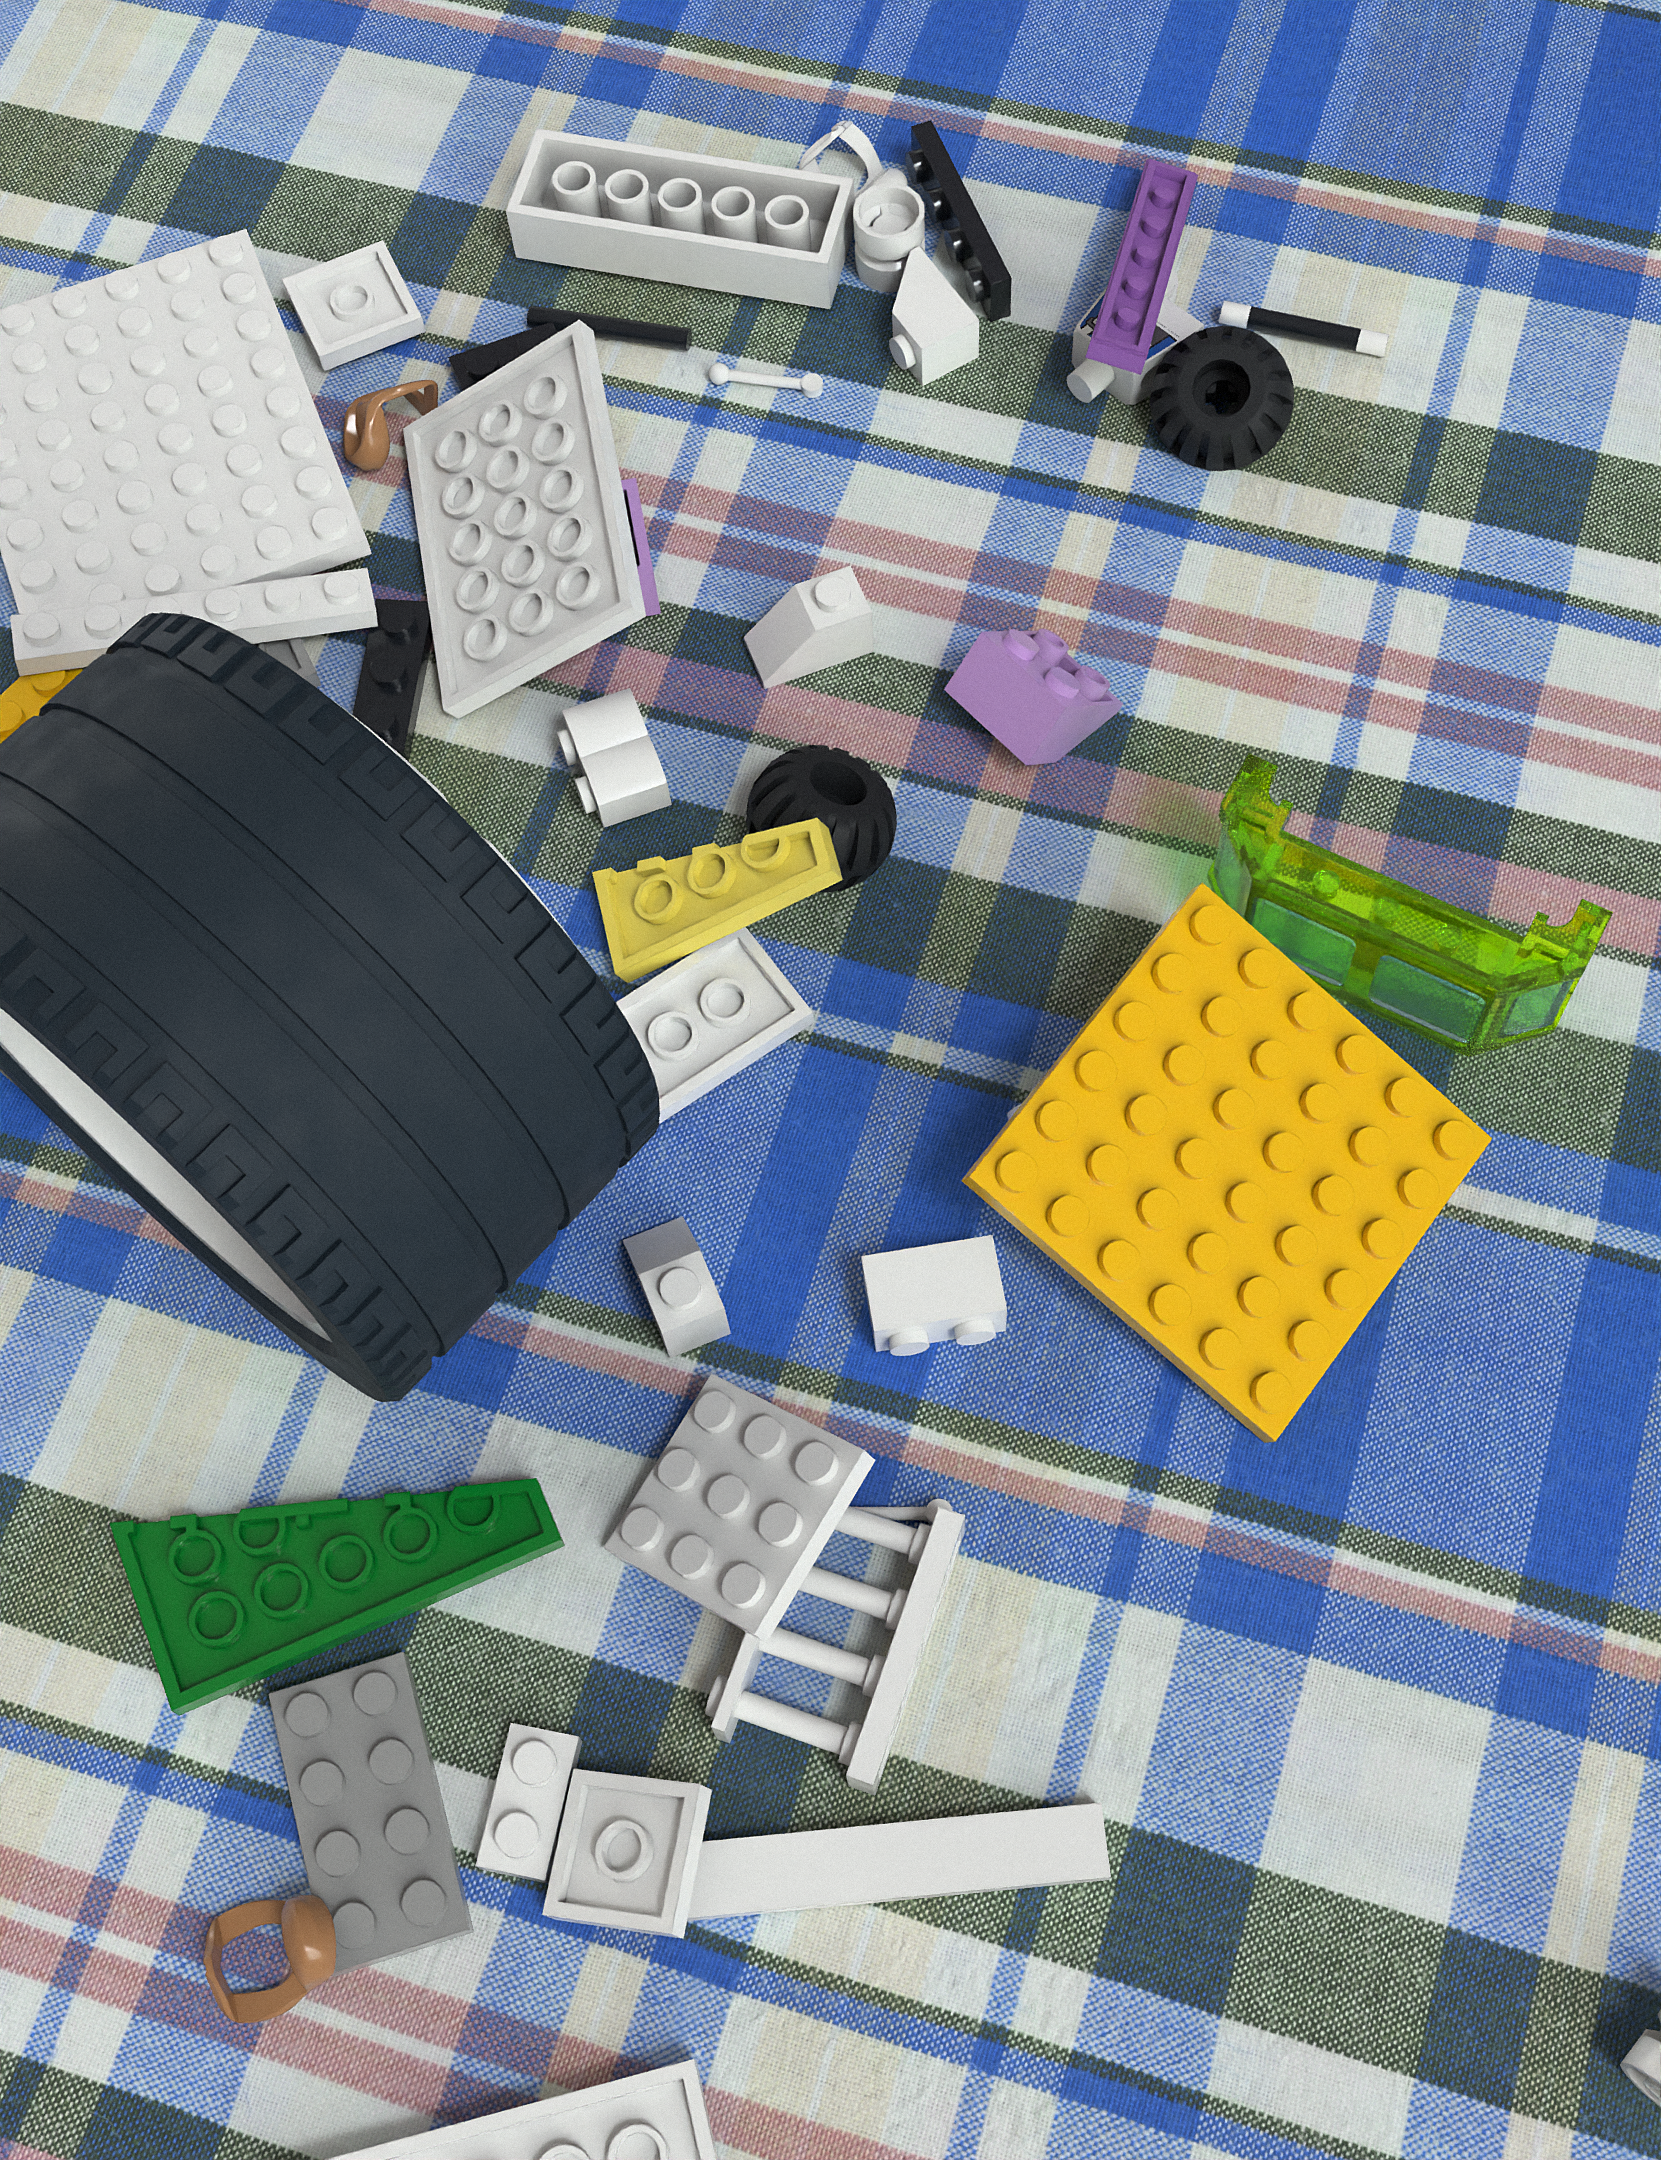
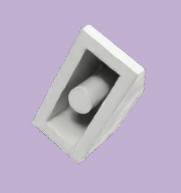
[889,246,979,386]
[744,566,874,689]
[623,1216,731,1358]

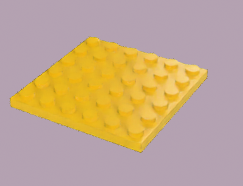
[961,882,1492,1443]

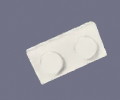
[475,1723,582,1884]

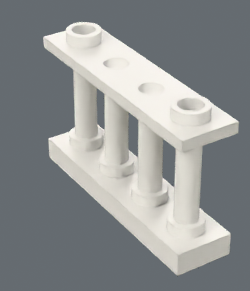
[705,1506,965,1796]

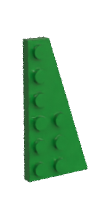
[109,1478,565,1716]

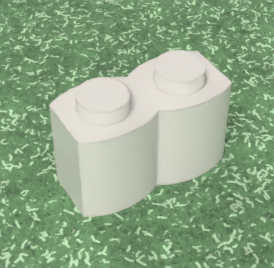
[556,688,672,828]

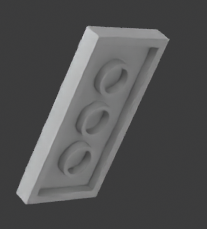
[268,1652,474,1977]

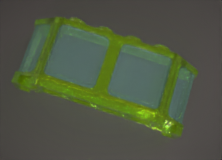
[1207,753,1613,1057]

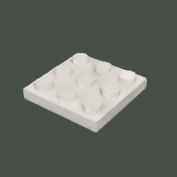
[603,1373,876,1644]

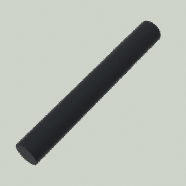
[527,305,692,351]

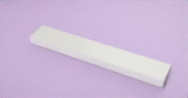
[687,1803,1111,1921]

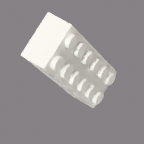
[506,128,855,309]

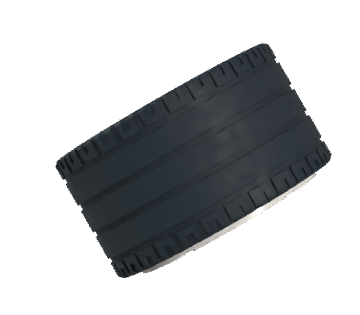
[0,612,660,1402]

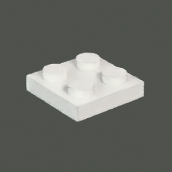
[282,240,426,371]
[542,1769,712,1939]

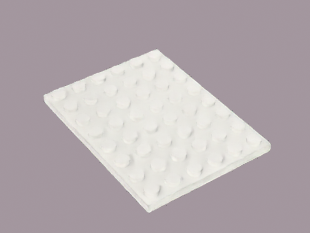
[0,229,372,614]

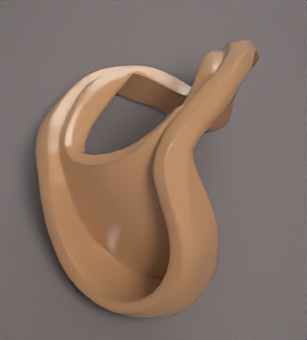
[343,380,438,471]
[203,1895,336,2023]

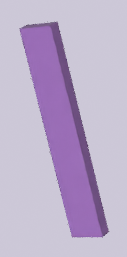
[1085,159,1198,375]

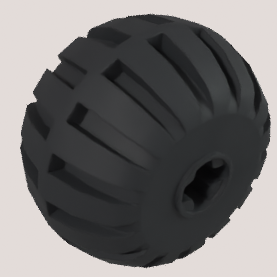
[1150,326,1294,471]
[746,745,897,892]

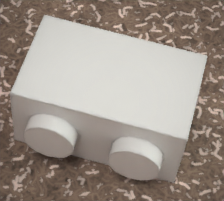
[861,1235,1007,1356]

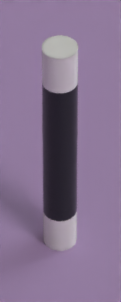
[1219,300,1389,357]

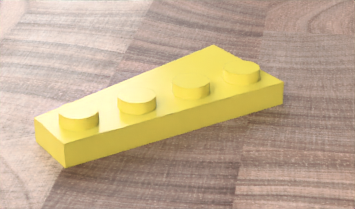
[592,818,843,983]

